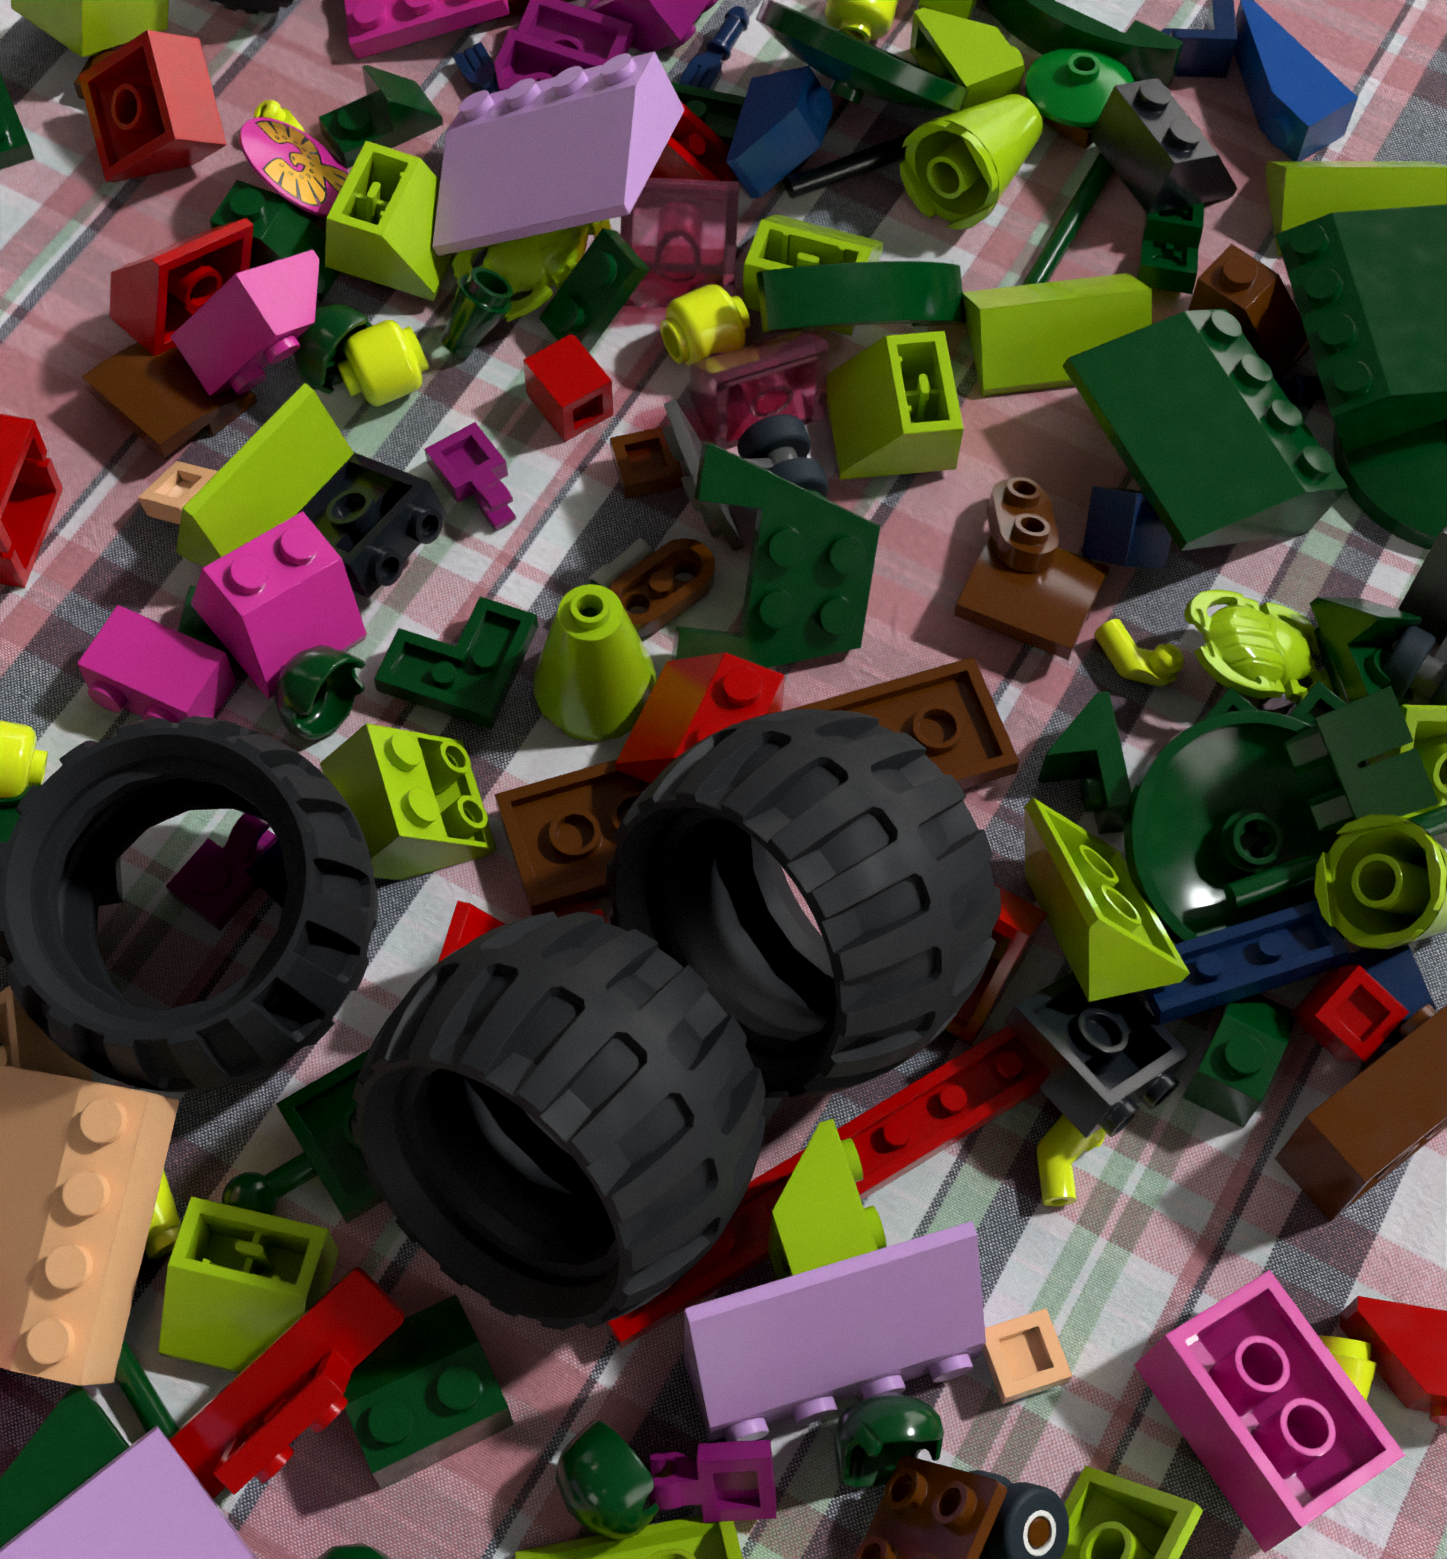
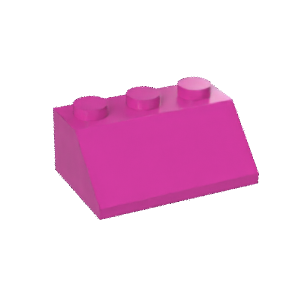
[1134,1270,1406,1553]

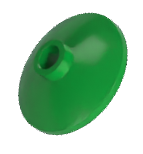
[1025,47,1134,128]

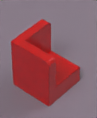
[523,335,613,442]
[1290,965,1409,1062]

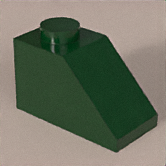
[210,180,340,301]
[1182,994,1295,1128]

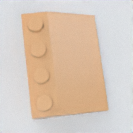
[0,1065,180,1386]

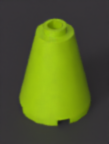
[900,94,1043,230]
[533,584,657,742]
[1314,814,1447,950]

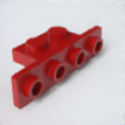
[168,1267,405,1499]

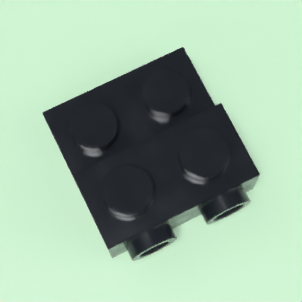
[296,452,447,598]
[1004,971,1190,1138]

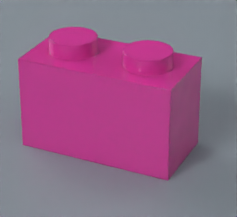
[77,605,236,723]

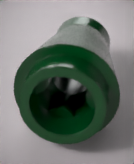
[440,267,513,357]

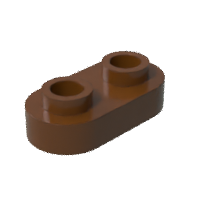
[986,477,1059,573]
[609,538,715,637]

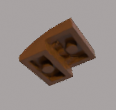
[82,342,257,459]
[954,536,1110,660]

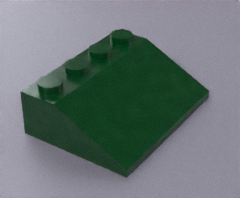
[1276,204,1447,454]
[1062,309,1348,551]

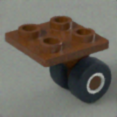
[854,1455,1069,1559]

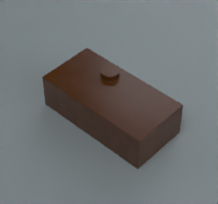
[1275,1004,1447,1222]

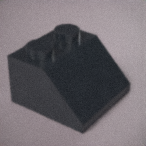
[1090,78,1237,214]

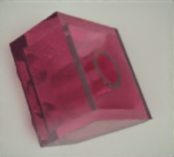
[620,178,739,309]
[690,331,830,449]

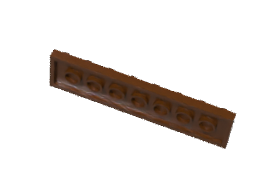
[495,657,1020,916]

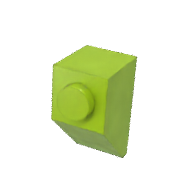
[909,8,1025,113]

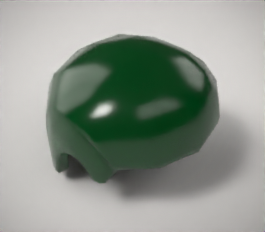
[292,303,373,394]
[275,645,366,740]
[834,1392,944,1487]
[556,1420,659,1540]

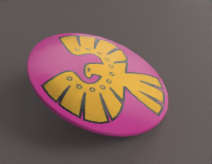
[239,117,349,218]

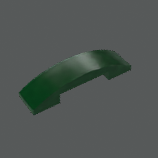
[982,0,1183,88]
[757,261,966,333]

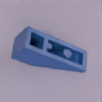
[1234,0,1358,161]

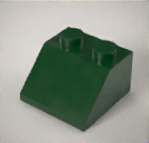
[343,1294,514,1489]

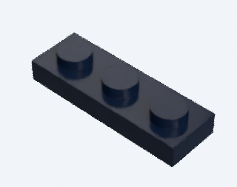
[1142,899,1349,1026]

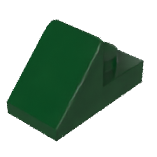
[318,65,443,169]
[1309,597,1422,706]
[1038,691,1132,835]

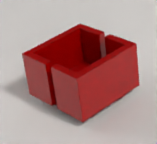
[0,414,63,588]

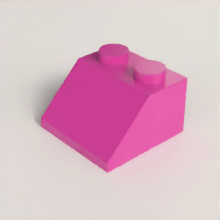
[170,250,320,396]
[191,511,367,699]

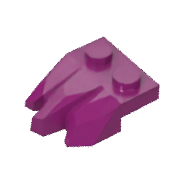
[494,0,636,90]

